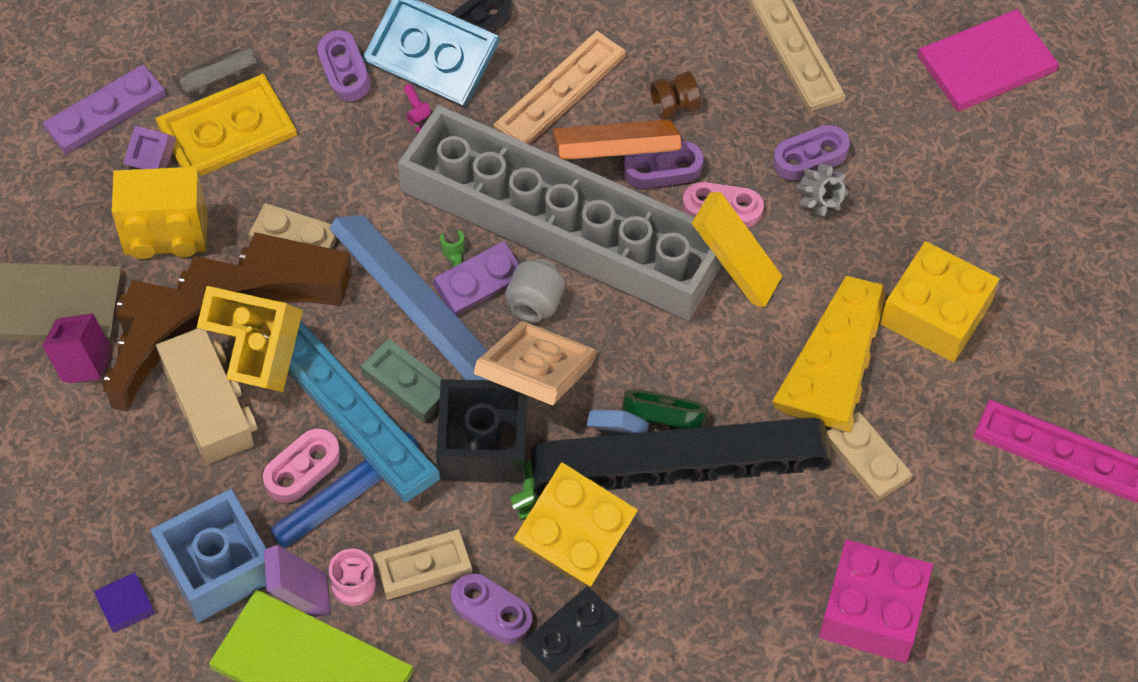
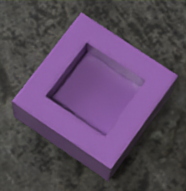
[123,126,176,169]

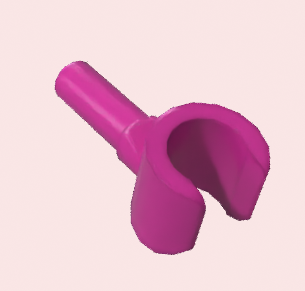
[404,84,431,133]

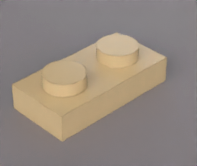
[248,203,338,249]
[827,412,913,502]
[374,529,472,600]

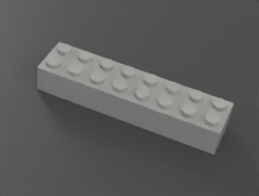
[398,105,722,321]

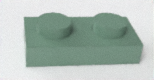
[360,339,443,423]

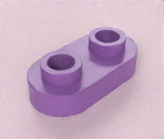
[317,30,371,101]
[773,125,850,181]
[623,141,703,189]
[451,574,532,644]

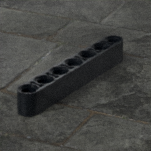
[530,418,832,496]

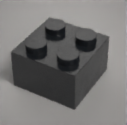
[436,379,528,483]

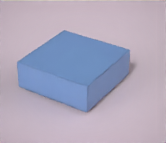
[587,410,649,435]

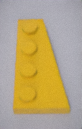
[772,276,886,433]

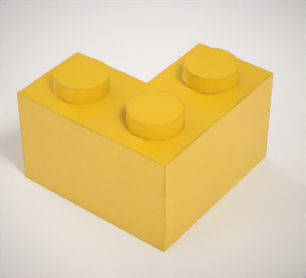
[197,286,303,393]

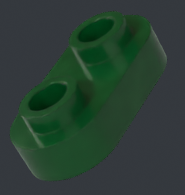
[621,390,708,430]

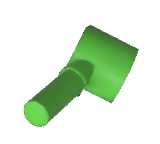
[440,230,465,267]
[510,461,539,520]

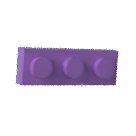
[42,64,166,155]

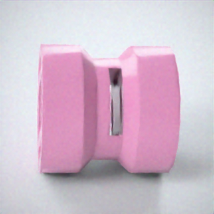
[329,548,376,606]

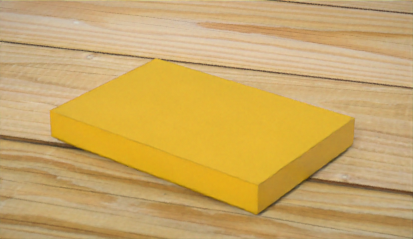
[155,74,297,176]

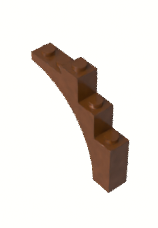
[103,232,353,412]

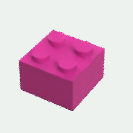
[819,539,933,663]

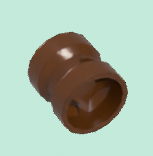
[650,71,701,120]

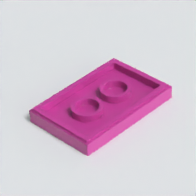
[917,9,1059,112]

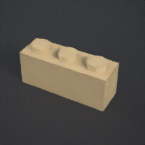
[156,328,258,466]

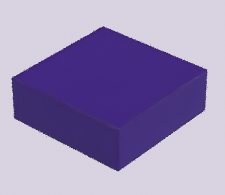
[93,572,155,633]

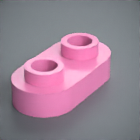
[683,182,764,228]
[263,429,340,503]

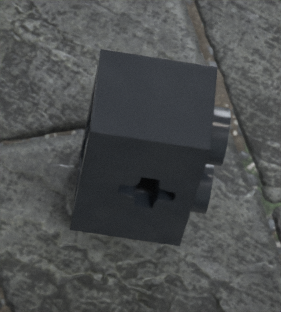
[521,586,619,682]

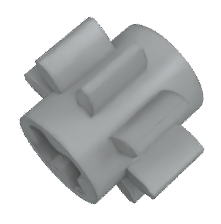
[796,163,849,216]

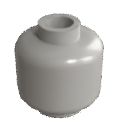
[505,259,565,323]

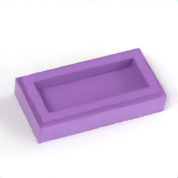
[264,545,330,617]

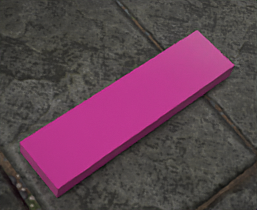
[973,399,1138,503]

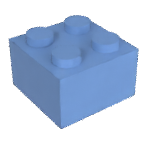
[150,489,266,623]

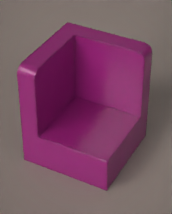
[42,313,113,383]

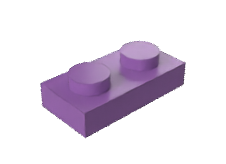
[432,241,519,315]

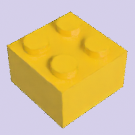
[112,167,208,259]
[880,241,1000,363]
[513,462,638,588]

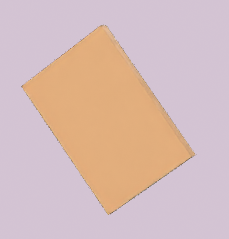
[473,321,597,405]

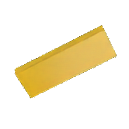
[691,192,782,307]

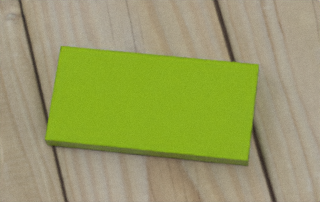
[209,589,414,682]

